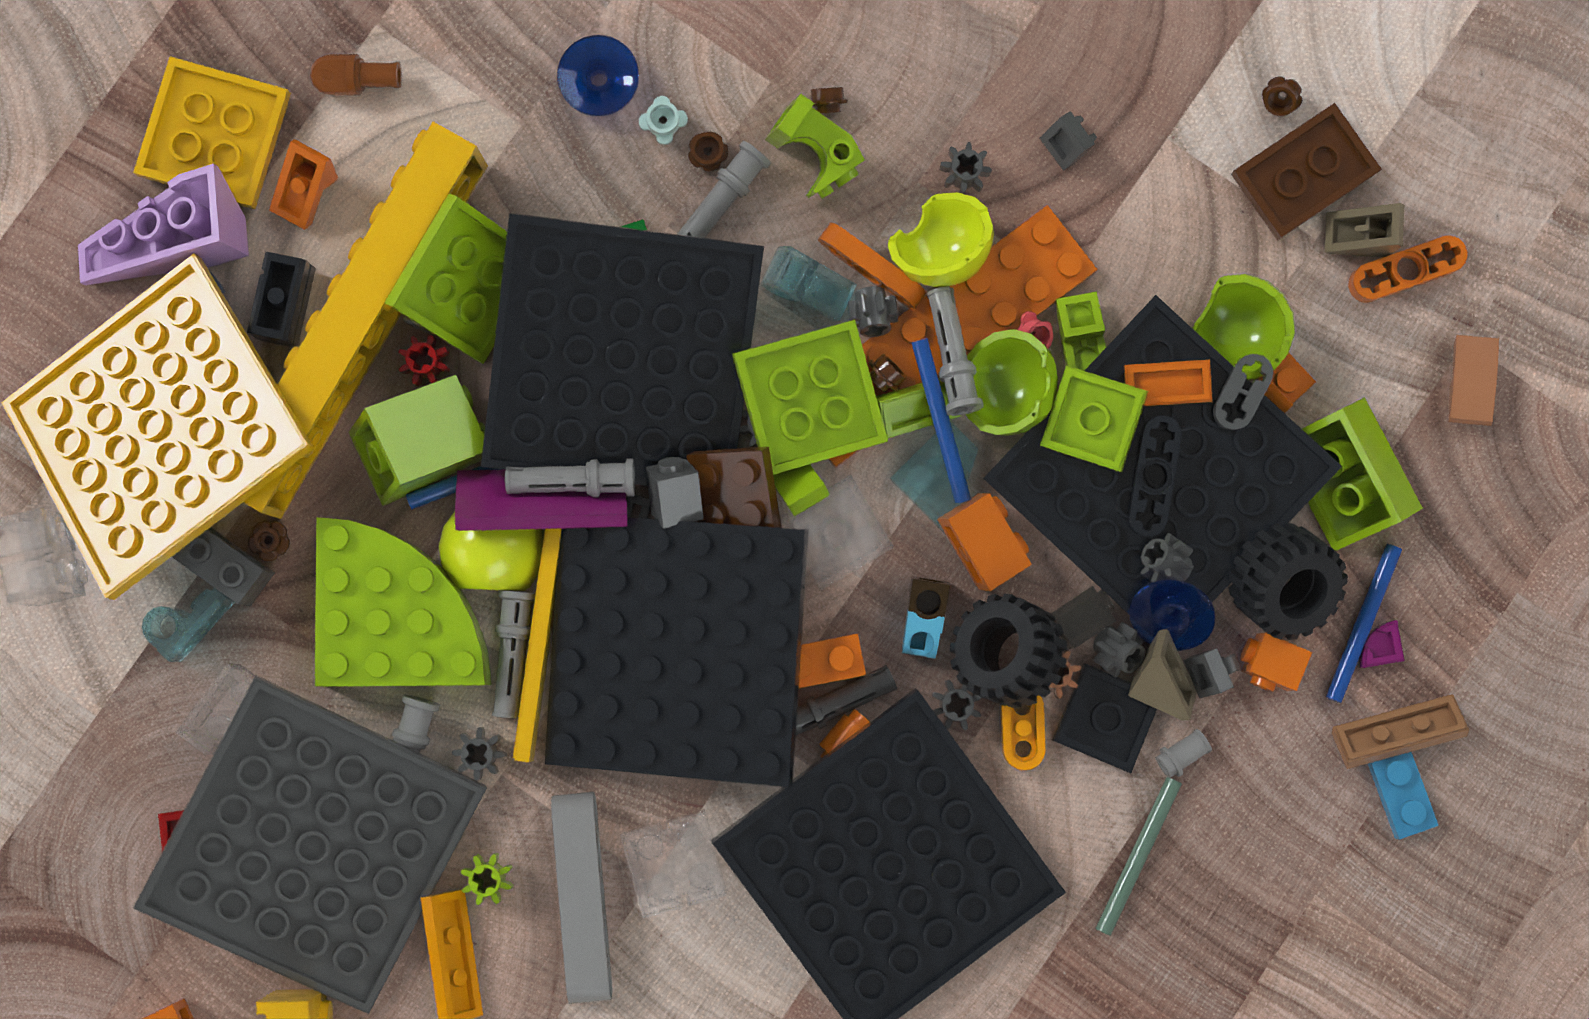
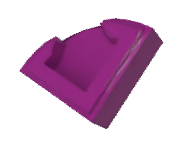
[1359,620,1405,668]

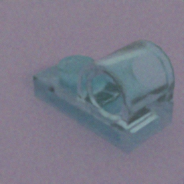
[760,246,857,321]
[142,588,235,662]

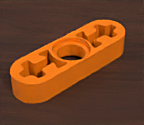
[818,222,927,309]
[1348,235,1468,303]

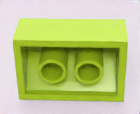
[1302,397,1423,551]

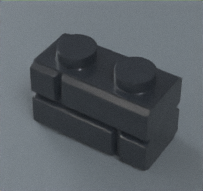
[247,252,316,348]

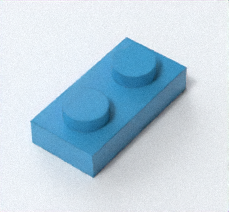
[1368,752,1439,840]

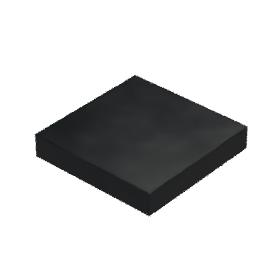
[1052,664,1157,773]

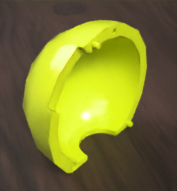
[888,192,994,288]
[438,511,544,591]

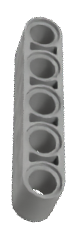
[551,792,612,1004]

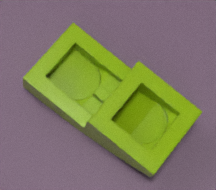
[1055,291,1106,371]

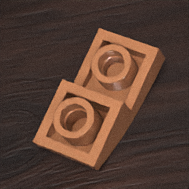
[1448,335,1499,426]

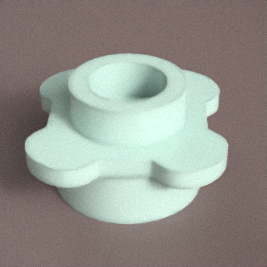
[639,96,688,145]

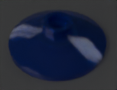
[557,35,639,117]
[1130,580,1216,651]

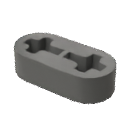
[1213,354,1273,430]

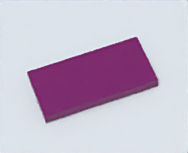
[455,469,627,531]

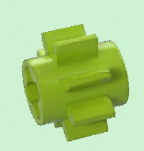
[461,853,514,905]

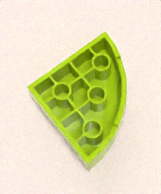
[315,517,492,687]

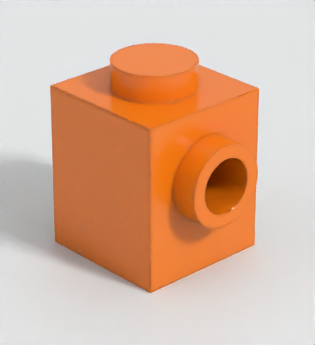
[1240,632,1312,692]

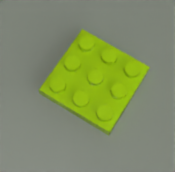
[384,193,507,364]
[732,320,888,475]

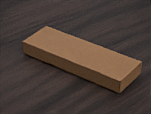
[1332,694,1469,769]

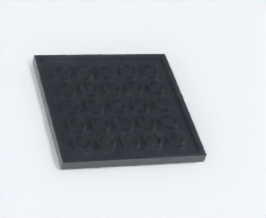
[481,213,764,486]
[983,295,1342,642]
[545,517,809,788]
[711,688,1066,1019]

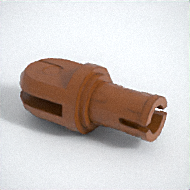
[310,54,402,96]

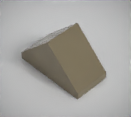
[1325,203,1404,257]
[1128,629,1197,721]

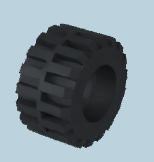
[1228,523,1348,640]
[950,593,1068,708]

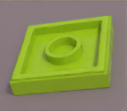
[1040,365,1148,472]

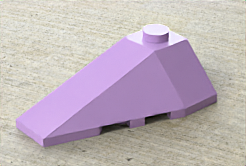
[78,164,249,285]

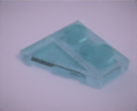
[890,421,978,535]

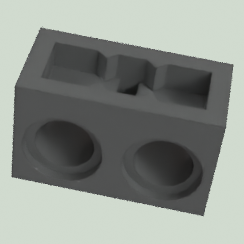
[172,527,275,607]

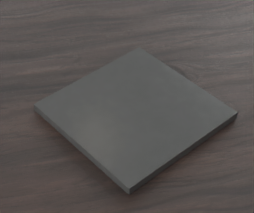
[133,675,487,1014]

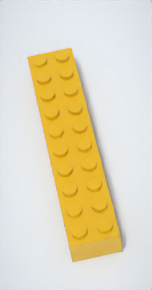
[243,121,488,519]

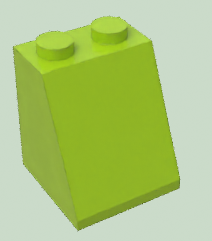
[349,375,485,506]

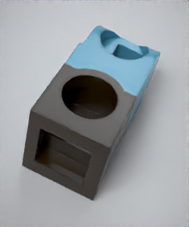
[902,576,950,659]

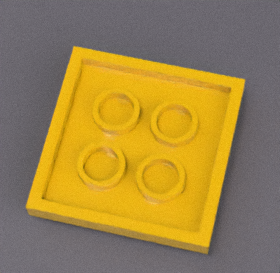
[133,56,291,209]

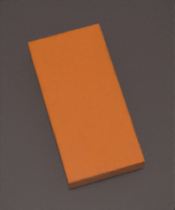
[1124,359,1212,406]

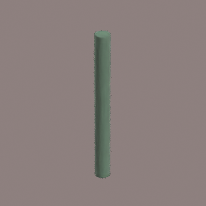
[1095,777,1182,936]

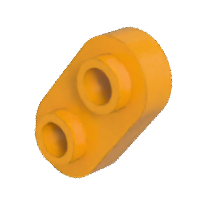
[1001,695,1046,770]

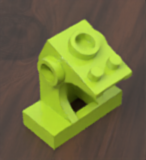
[765,94,865,199]

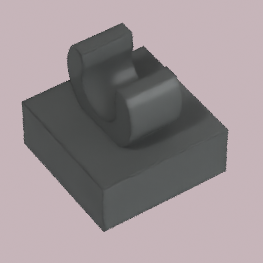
[1039,111,1097,171]
[1183,648,1241,698]

